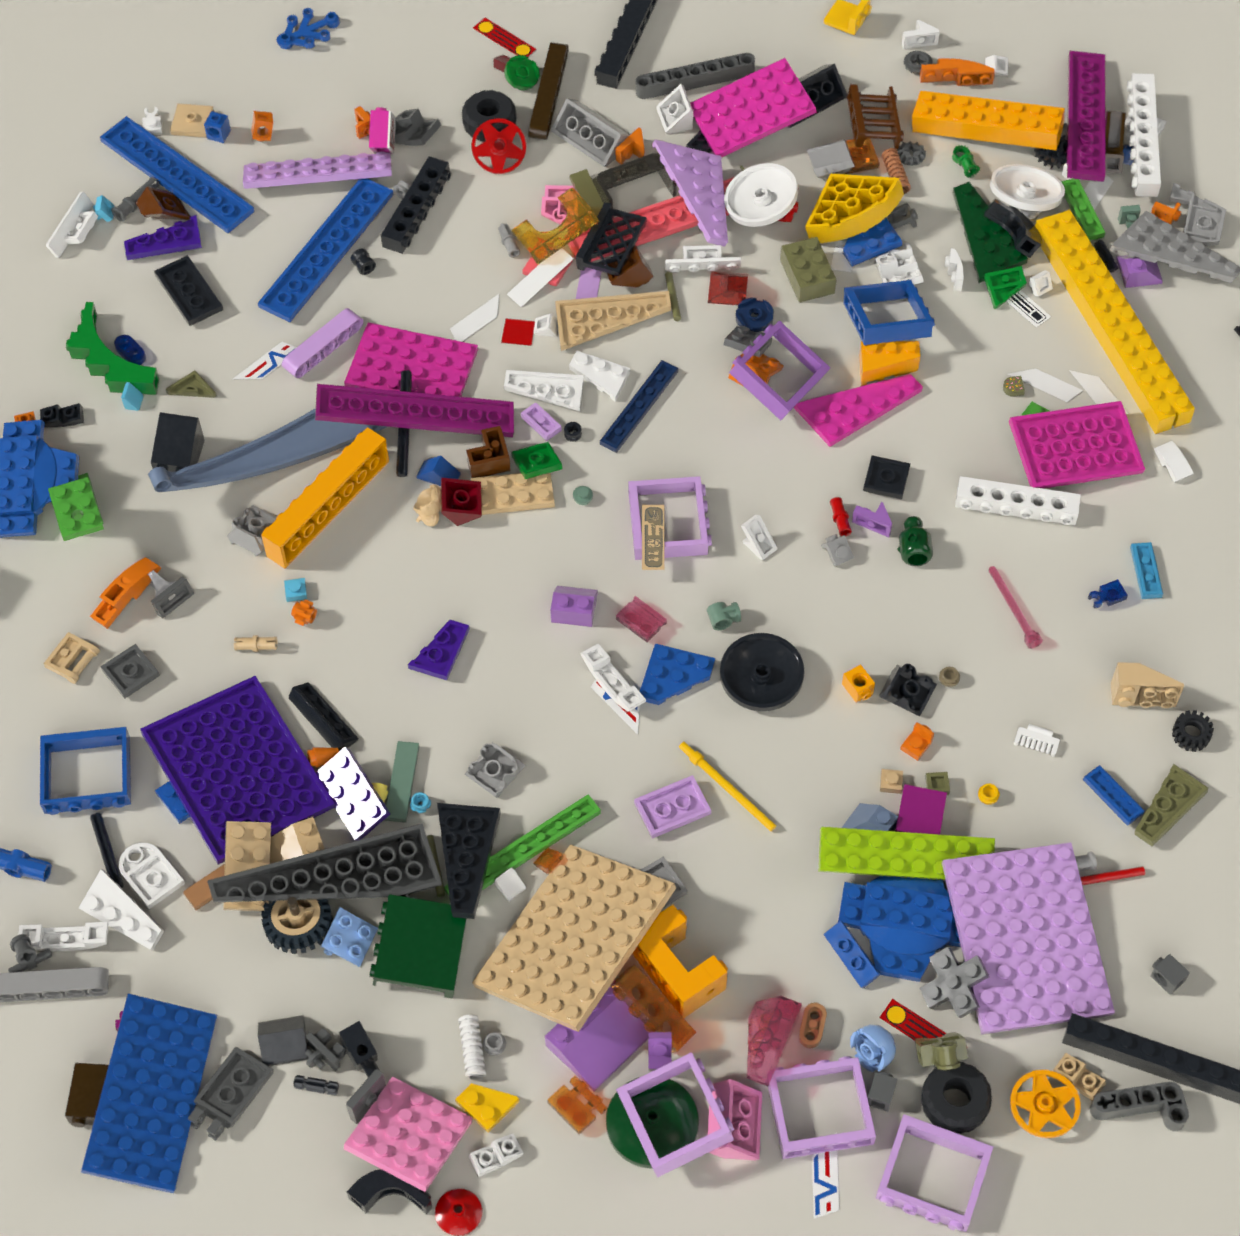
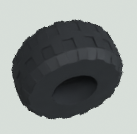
[462,90,516,142]
[921,1062,992,1134]

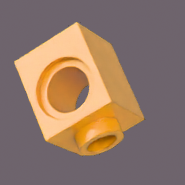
[842,664,875,703]

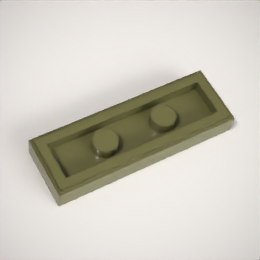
[569,169,603,225]

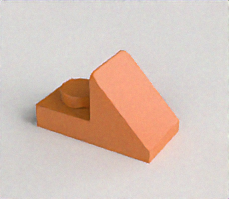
[615,127,644,164]

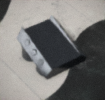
[879,664,937,716]

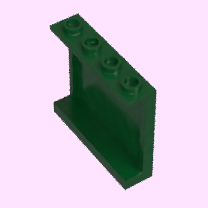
[369,894,466,999]

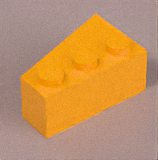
[859,341,920,386]

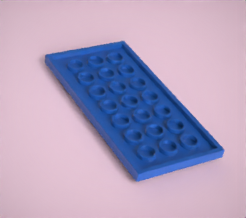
[80,993,217,1193]

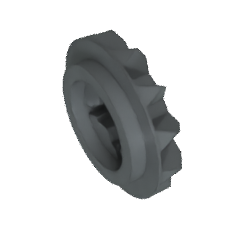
[904,51,932,75]
[897,141,926,166]

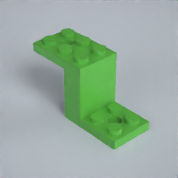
[48,473,104,541]

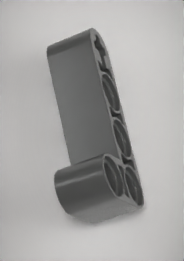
[1090,1082,1189,1131]

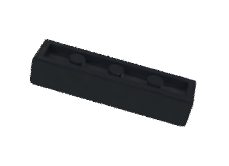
[288,682,359,752]

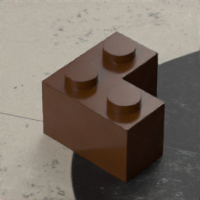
[466,426,511,478]

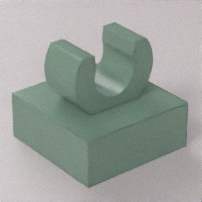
[1118,205,1141,229]

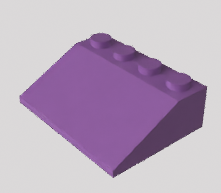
[545,979,658,1092]

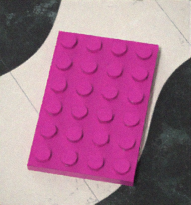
[690,58,817,158]
[344,323,478,397]
[1009,401,1145,489]

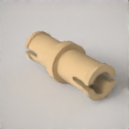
[234,635,278,652]

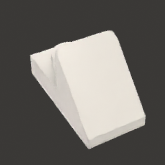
[902,20,939,50]
[741,515,778,560]

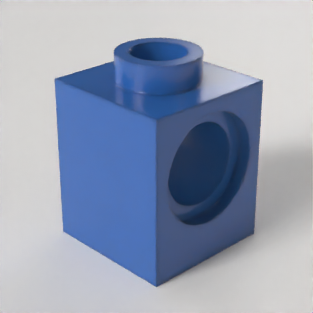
[204,111,231,143]

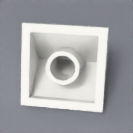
[656,84,693,134]

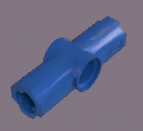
[0,848,52,882]

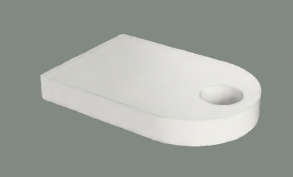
[119,843,185,910]

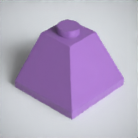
[1116,255,1163,288]

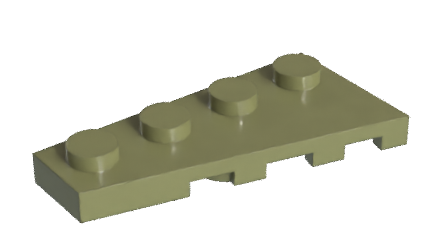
[1135,764,1208,847]

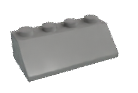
[550,98,630,167]

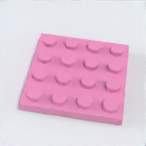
[344,1076,472,1192]

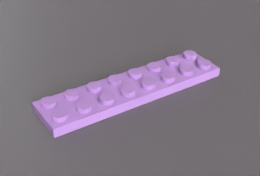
[243,152,392,189]

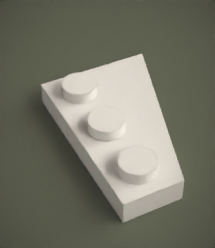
[569,351,630,402]

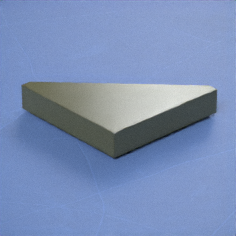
[166,371,217,398]

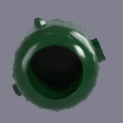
[897,516,933,566]

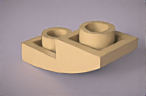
[1053,1053,1106,1101]

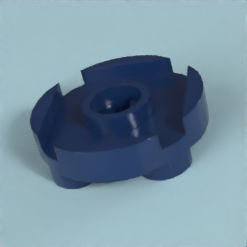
[735,297,774,332]

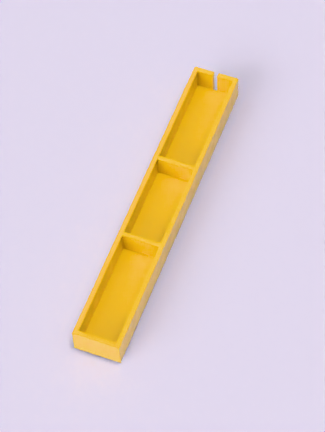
[1035,210,1195,434]

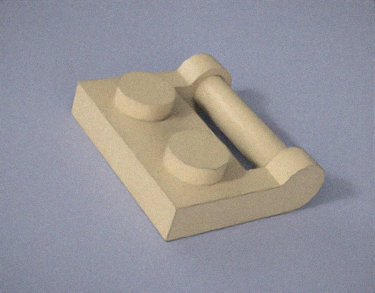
[44,632,100,684]

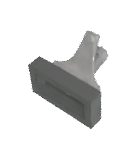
[148,570,194,619]

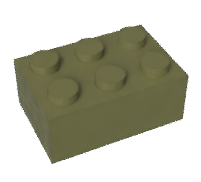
[780,237,836,303]

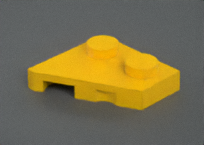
[455,1083,520,1133]

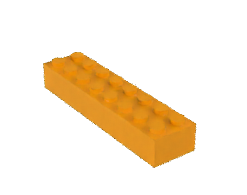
[912,90,1065,150]
[261,427,389,569]

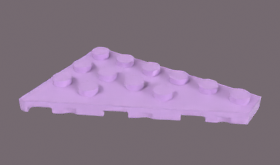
[652,139,728,247]

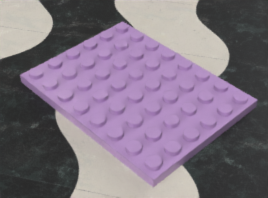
[942,843,1115,1035]

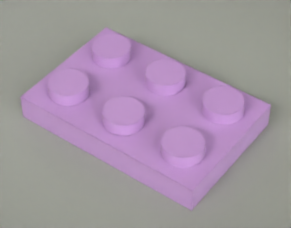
[634,775,711,839]

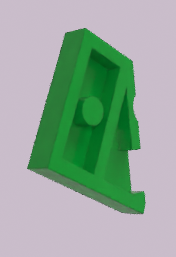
[984,266,1027,309]

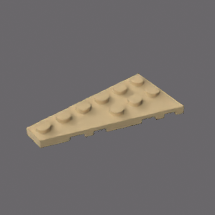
[555,291,671,351]

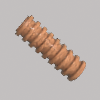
[882,148,911,194]

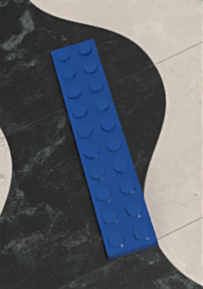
[100,116,255,233]
[258,178,393,322]

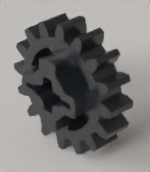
[1034,135,1067,169]

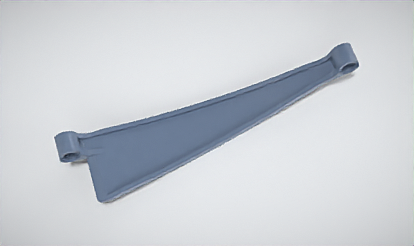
[148,409,387,492]

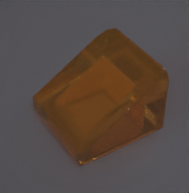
[533,848,564,875]

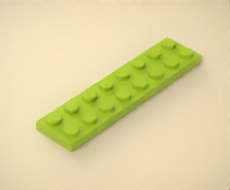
[818,827,995,880]

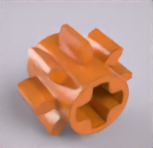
[291,599,317,626]

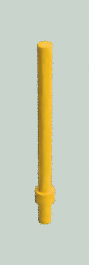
[679,741,776,832]

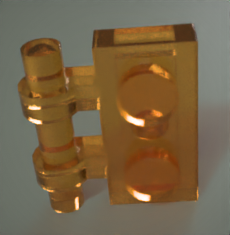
[547,1076,608,1135]

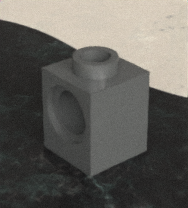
[1151,954,1190,995]
[867,1072,898,1112]

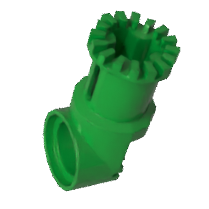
[952,145,980,178]

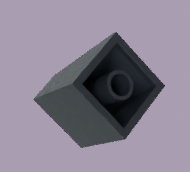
[151,412,205,472]

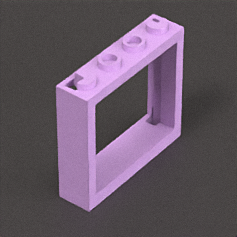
[628,476,712,560]
[616,1052,735,1178]
[766,1056,876,1159]
[876,1114,993,1232]

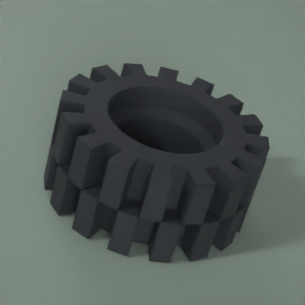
[1172,710,1214,752]

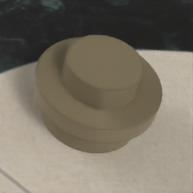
[939,667,960,687]

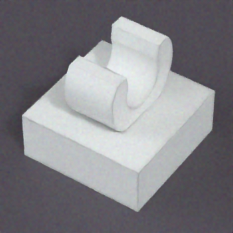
[1028,270,1053,297]

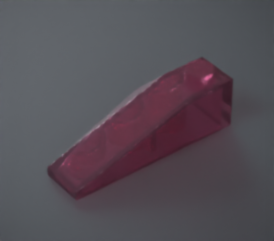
[747,996,802,1087]

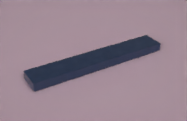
[600,360,678,453]

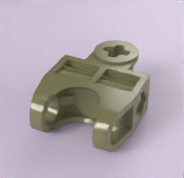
[915,1032,968,1070]

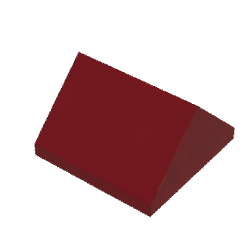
[441,478,482,526]

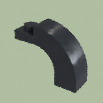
[984,198,1041,258]
[347,1169,433,1215]

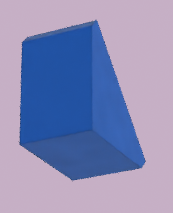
[416,455,461,486]

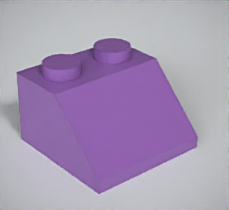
[550,586,598,627]

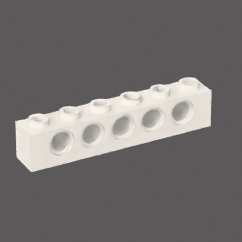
[955,476,1081,525]

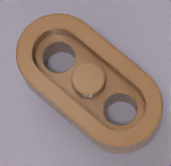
[799,1003,827,1048]

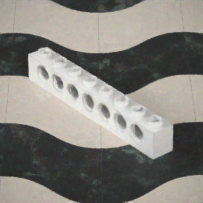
[1127,73,1161,197]

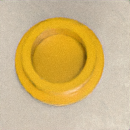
[978,783,1000,805]

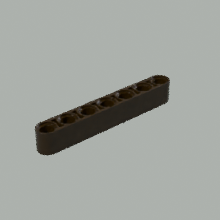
[528,42,569,140]

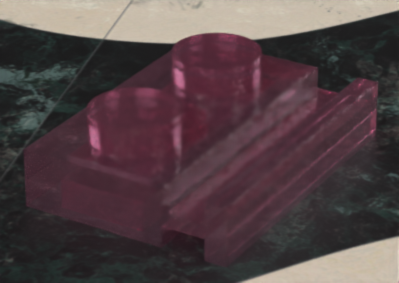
[616,596,667,643]

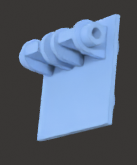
[321,907,378,967]

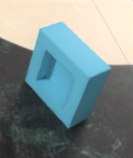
[284,578,307,602]

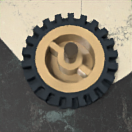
[261,897,333,954]

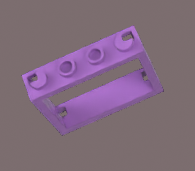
[729,320,830,420]

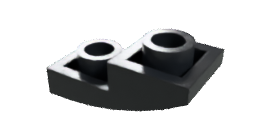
[40,403,84,428]

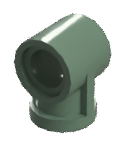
[707,602,741,631]

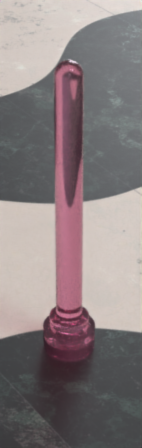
[989,566,1043,649]

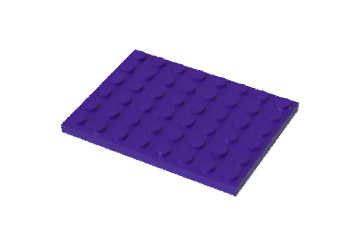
[140,675,335,865]

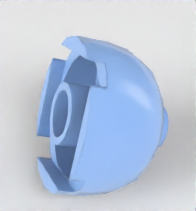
[850,1024,896,1072]

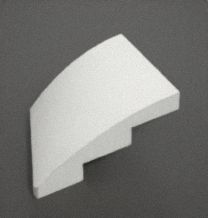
[875,242,924,285]

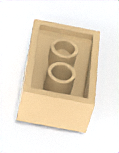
[270,817,325,864]

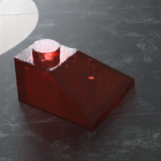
[708,271,749,306]

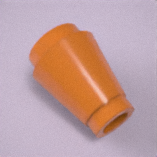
[307,747,339,768]

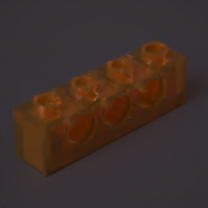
[610,965,696,1053]

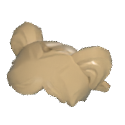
[413,484,441,527]

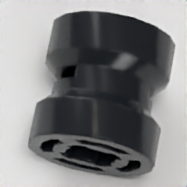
[350,248,376,275]

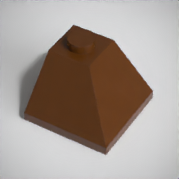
[136,186,191,220]
[607,245,654,288]

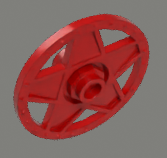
[471,118,526,174]

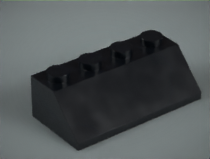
[787,63,847,128]

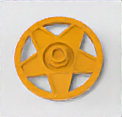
[1010,1070,1081,1138]

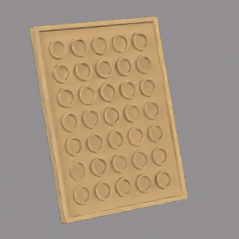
[472,844,676,1032]

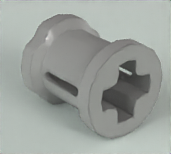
[1075,851,1097,871]

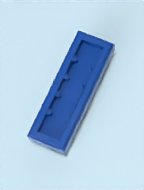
[1083,765,1144,826]
[823,921,880,989]

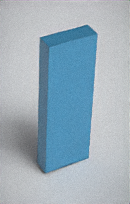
[1130,542,1163,599]

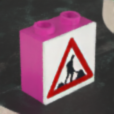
[369,107,396,154]

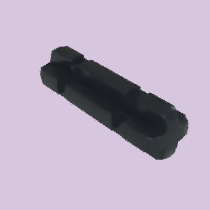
[1094,240,1118,273]
[293,1075,339,1095]

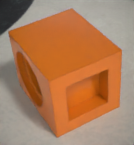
[251,111,273,141]

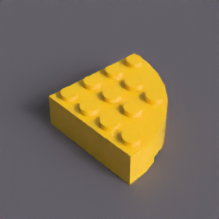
[805,174,904,243]

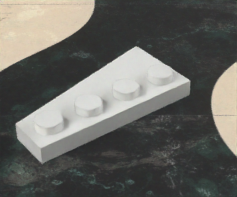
[504,370,584,411]

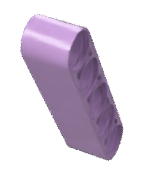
[282,308,364,378]

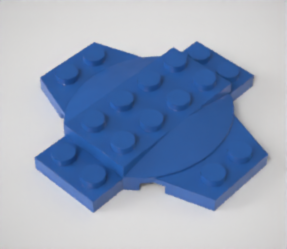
[0,420,80,538]
[838,876,961,982]

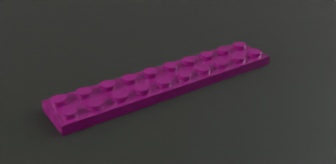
[1067,51,1105,182]
[315,384,514,438]

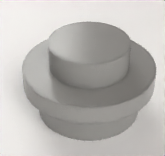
[483,1032,506,1055]

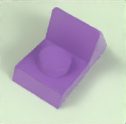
[852,502,892,537]
[648,1032,672,1071]

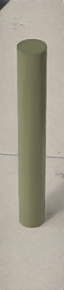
[665,272,681,321]
[427,835,445,897]

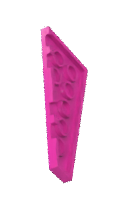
[794,374,923,447]

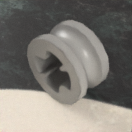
[394,180,410,199]

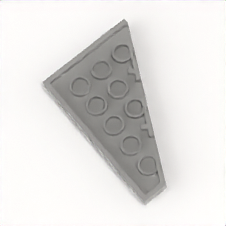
[1110,211,1240,283]

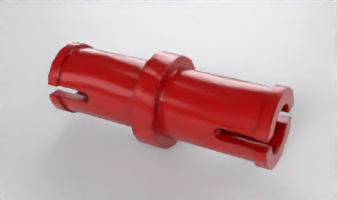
[830,497,852,537]

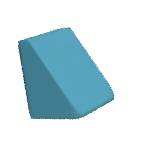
[121,382,143,411]

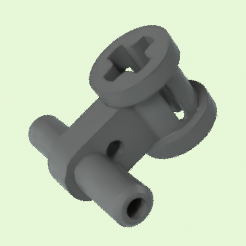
[8,934,52,973]

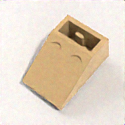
[1111,662,1184,708]

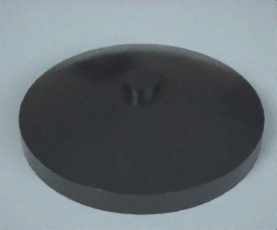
[720,633,804,712]

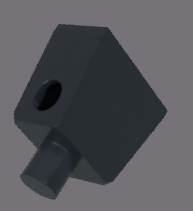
[339,1021,380,1077]

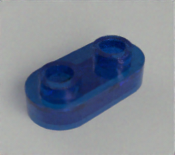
[114,335,146,365]

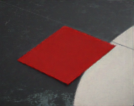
[501,318,535,346]

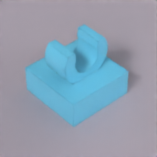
[93,195,115,222]

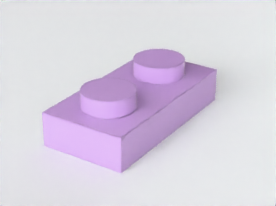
[521,402,562,441]

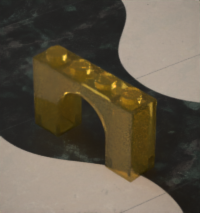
[512,187,599,265]

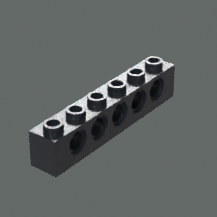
[381,156,451,254]

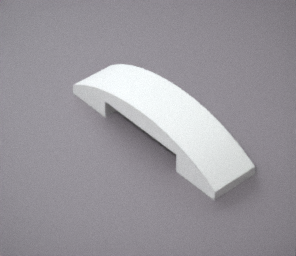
[581,644,646,712]
[18,922,109,951]

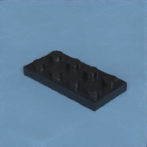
[154,255,223,326]

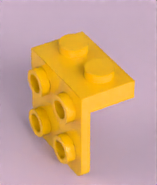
[824,0,872,35]

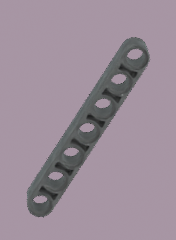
[636,53,755,99]

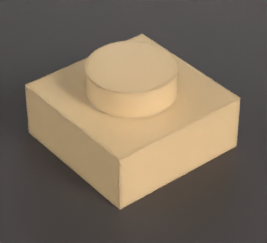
[880,769,903,794]

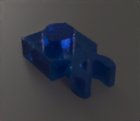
[1088,579,1128,608]

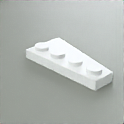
[79,869,164,950]

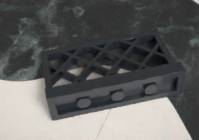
[576,202,647,276]

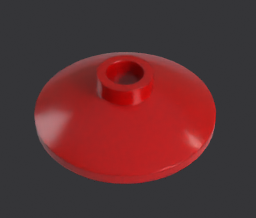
[435,1189,482,1236]

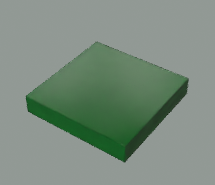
[511,442,563,479]

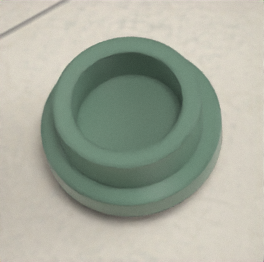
[573,486,593,505]

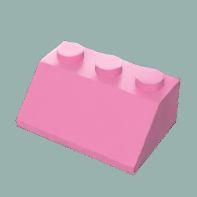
[708,1079,762,1160]

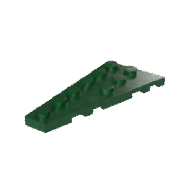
[953,182,1028,283]

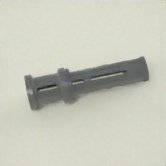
[112,177,160,222]

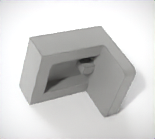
[821,534,854,566]

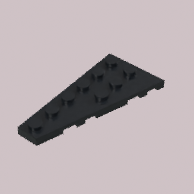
[437,803,501,919]

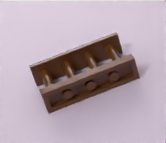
[847,84,904,149]

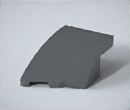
[395,109,441,146]

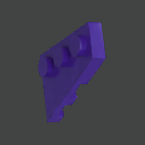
[408,620,470,680]

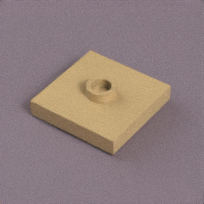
[170,103,214,138]

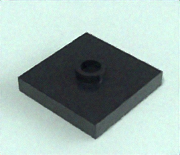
[863,455,911,499]

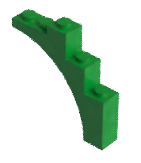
[66,302,160,395]

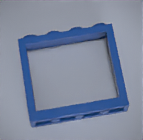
[844,280,935,345]
[40,727,131,815]

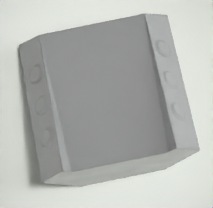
[807,139,855,181]
[227,505,277,556]
[465,742,526,798]

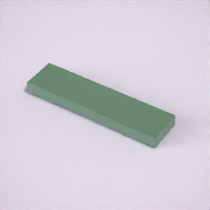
[385,741,419,823]

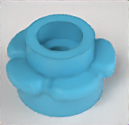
[410,792,431,813]

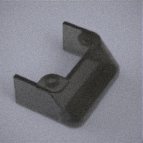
[591,153,677,208]

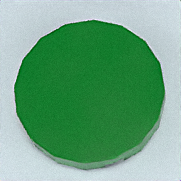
[504,55,540,90]

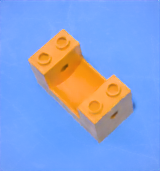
[632,904,728,1019]

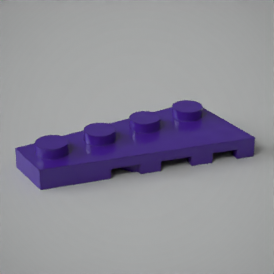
[124,215,202,260]

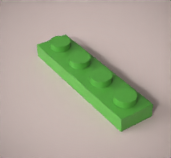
[1061,179,1106,241]

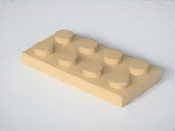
[471,473,555,515]
[223,821,271,911]

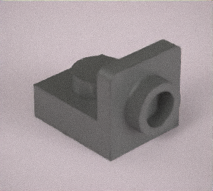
[888,203,918,229]

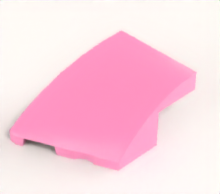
[541,185,582,231]

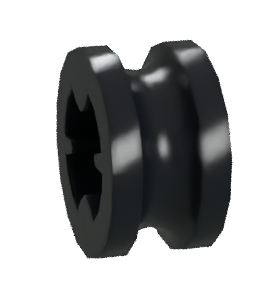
[564,422,582,442]

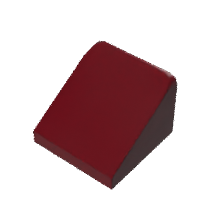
[493,55,511,72]

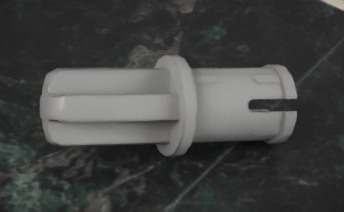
[498,223,520,257]

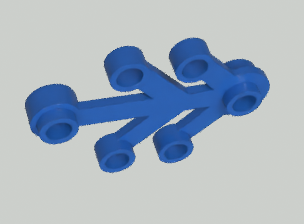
[277,8,340,49]

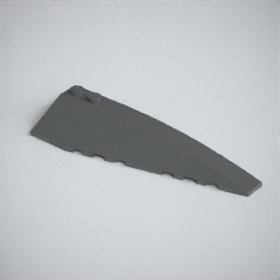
[207,824,442,903]

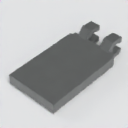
[188,1047,273,1141]

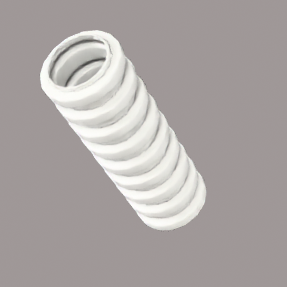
[458,1014,486,1080]

